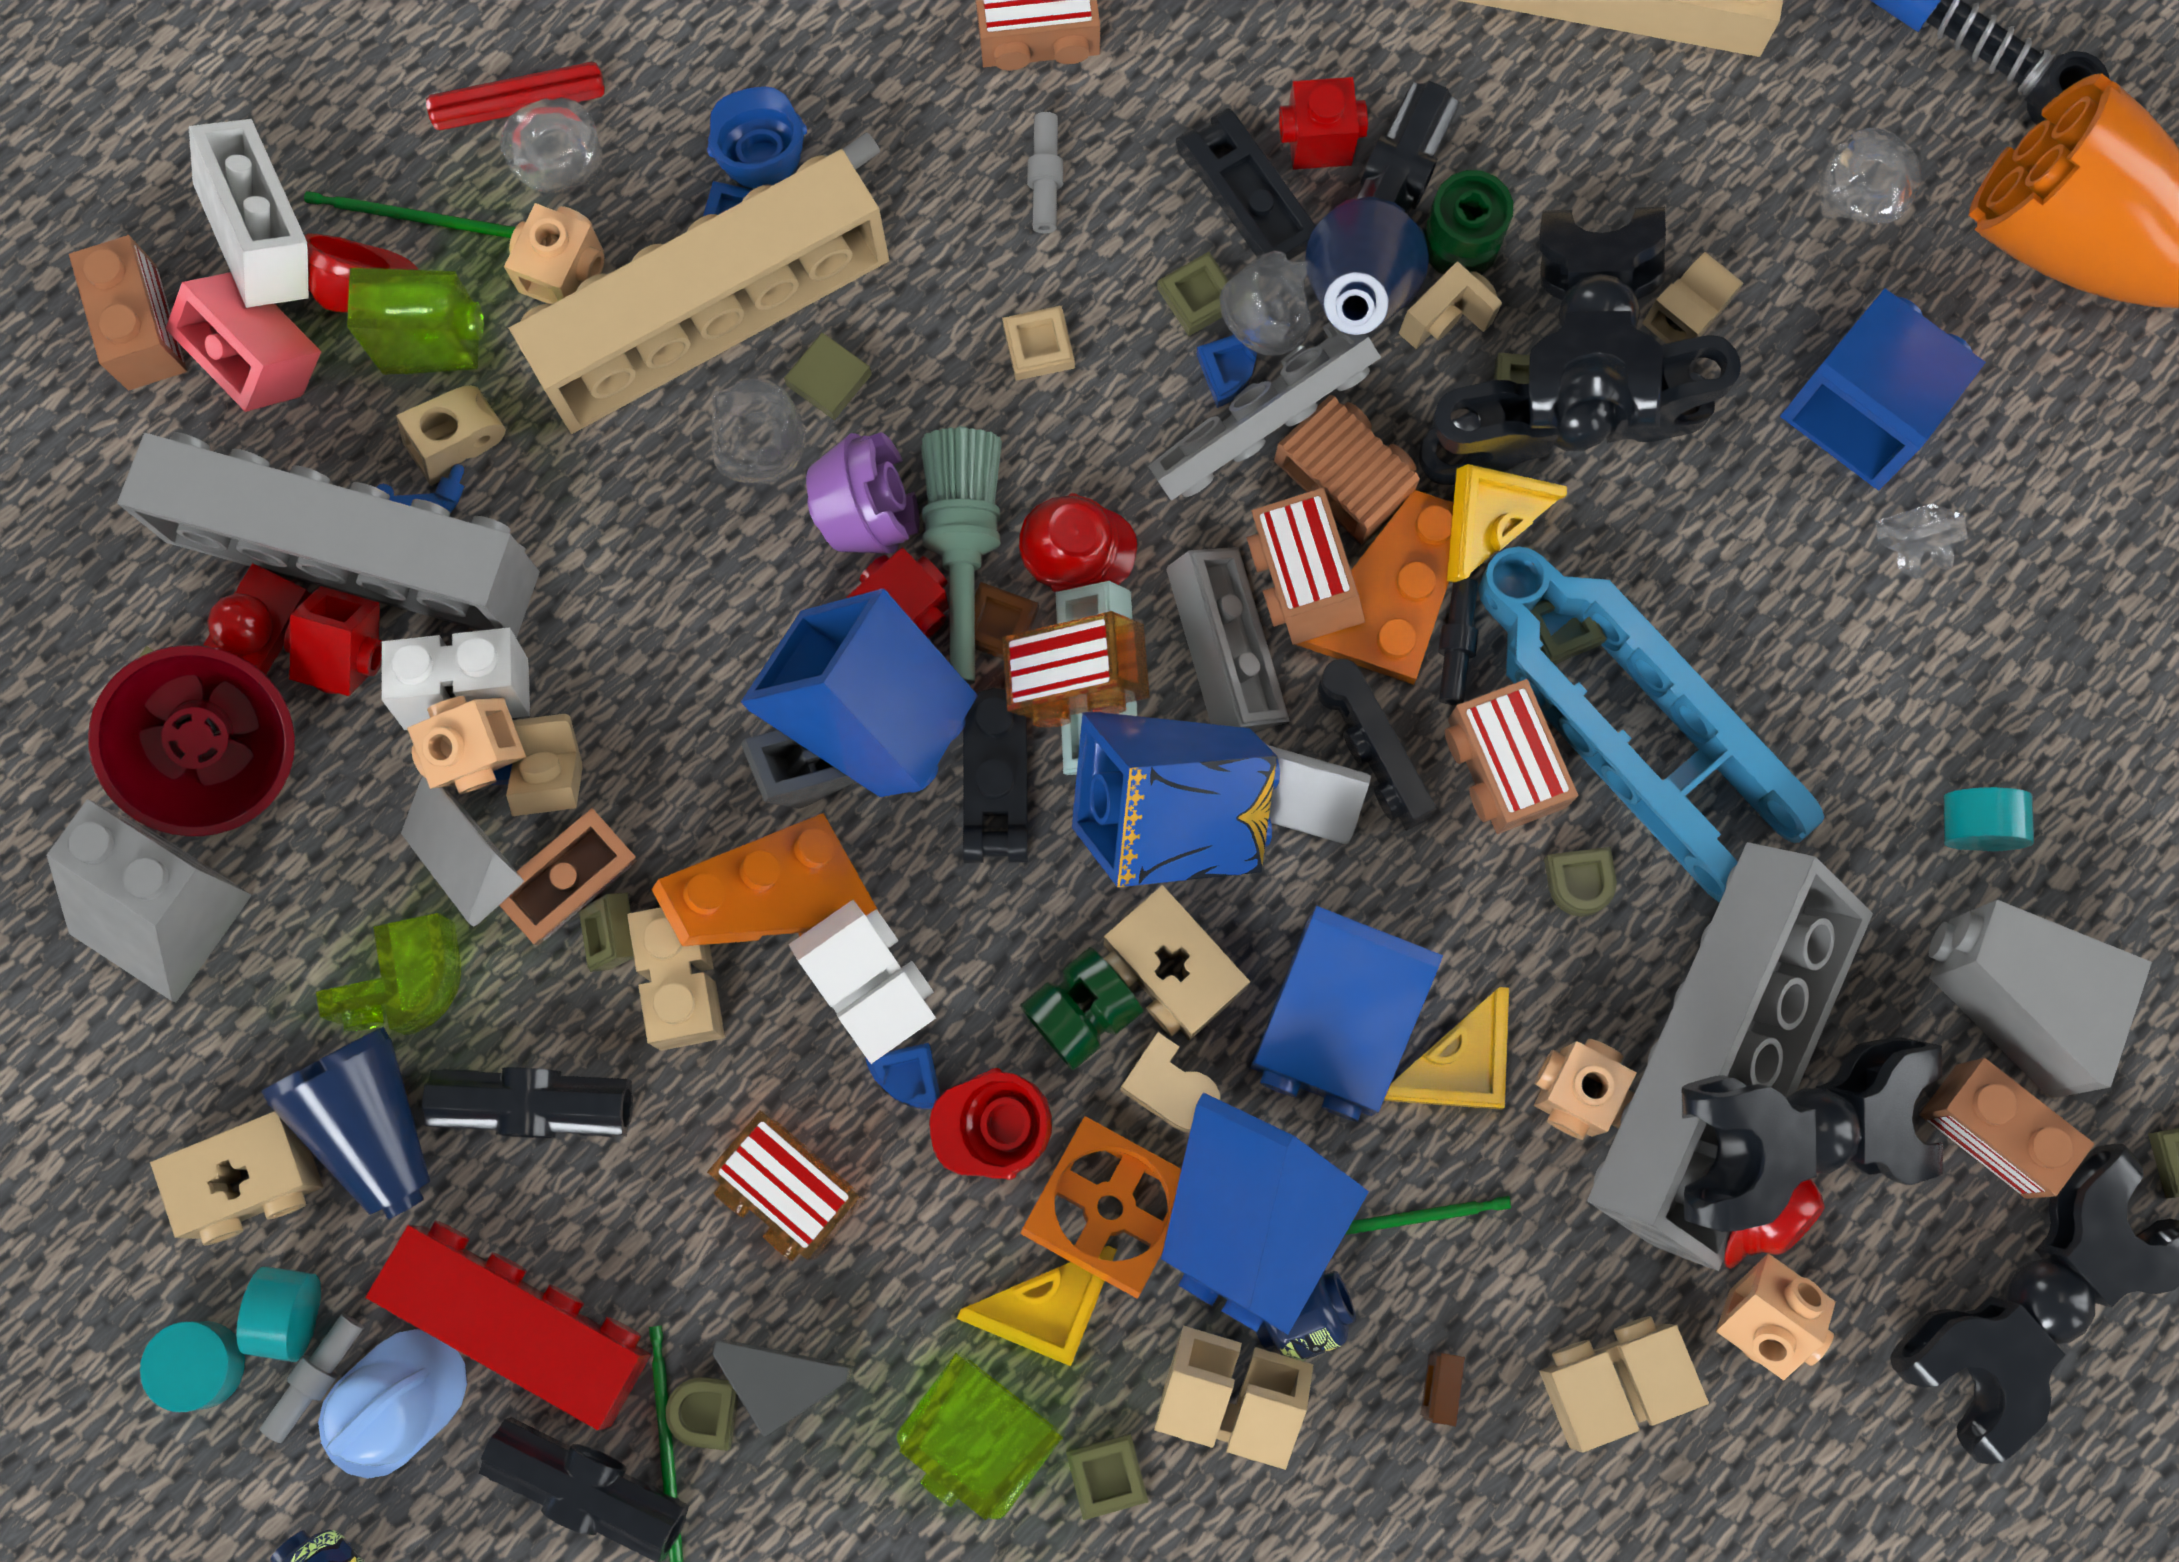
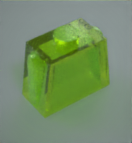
[347,268,484,375]
[896,1351,1064,1520]

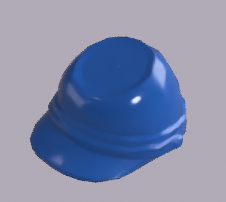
[707,86,807,190]

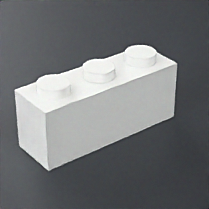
[189,119,309,308]

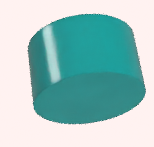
[1943,787,2034,851]
[236,1266,321,1362]
[140,1321,245,1412]

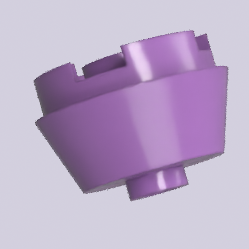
[806,432,920,553]

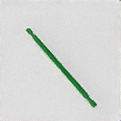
[304,191,516,238]
[1345,1196,1511,1235]
[649,1325,684,1562]

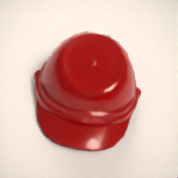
[304,233,421,312]
[1019,493,1138,593]
[929,1068,1052,1180]
[1724,1179,1825,1269]

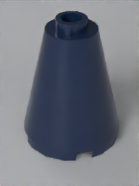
[1305,197,1429,335]
[261,1026,430,1219]

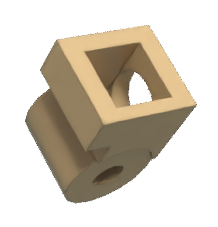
[1642,252,1744,344]
[396,385,506,486]
[1120,1032,1220,1132]

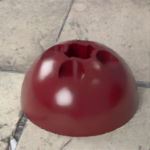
[88,645,295,836]

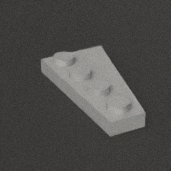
[1148,322,1381,501]

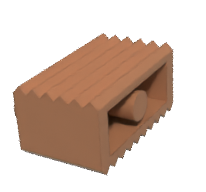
[1274,395,1420,545]

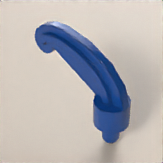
[376,464,465,513]

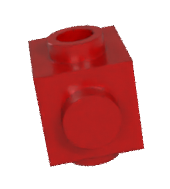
[1279,77,1368,170]
[846,547,949,639]
[284,586,383,696]

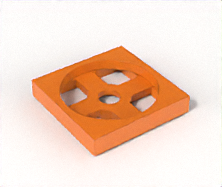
[1020,1116,1181,1299]

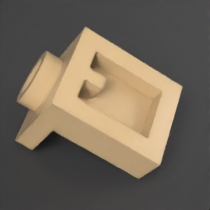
[1399,261,1502,349]
[506,714,583,816]

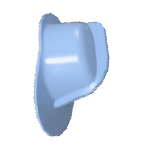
[318,1329,467,1479]

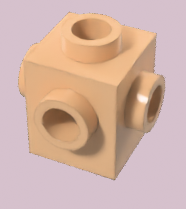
[504,203,604,304]
[407,696,526,794]
[1533,1039,1637,1140]
[1716,1254,1836,1381]

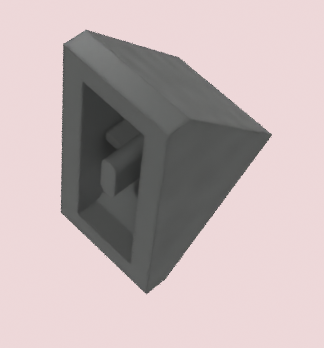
[741,730,856,809]
[713,1339,855,1437]

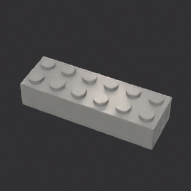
[117,432,540,639]
[1587,842,1873,1271]

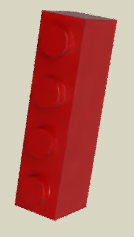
[365,1220,652,1431]

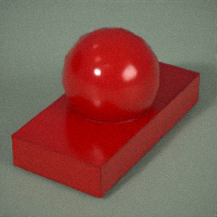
[203,563,311,674]

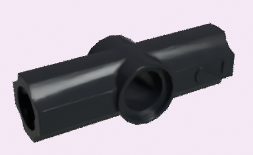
[1357,81,1460,215]
[422,1067,633,1138]
[479,1417,690,1562]

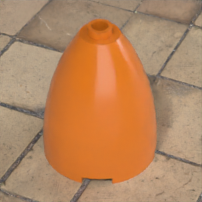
[1968,74,2179,308]

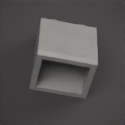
[46,799,252,1003]
[1929,900,2152,1098]

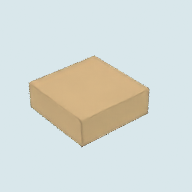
[1002,305,1075,381]

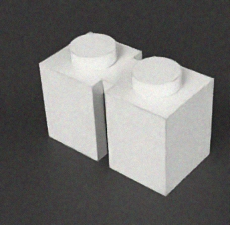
[382,627,530,730]
[788,900,936,1064]

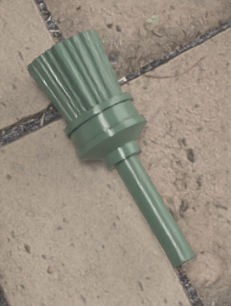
[921,426,1002,685]

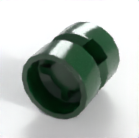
[1423,170,1513,275]
[1020,947,1144,1071]

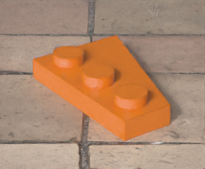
[1295,490,1454,685]
[651,813,881,946]

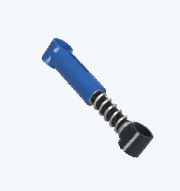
[1870,0,2109,125]

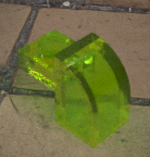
[316,913,461,1035]

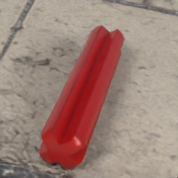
[426,61,605,130]

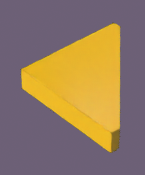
[1447,464,1567,582]
[1384,987,1509,1109]
[957,1246,1117,1366]

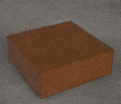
[975,582,1039,662]
[1420,1351,1465,1427]

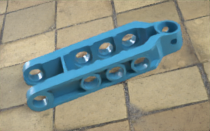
[1478,546,1824,902]

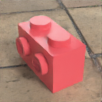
[165,272,322,412]

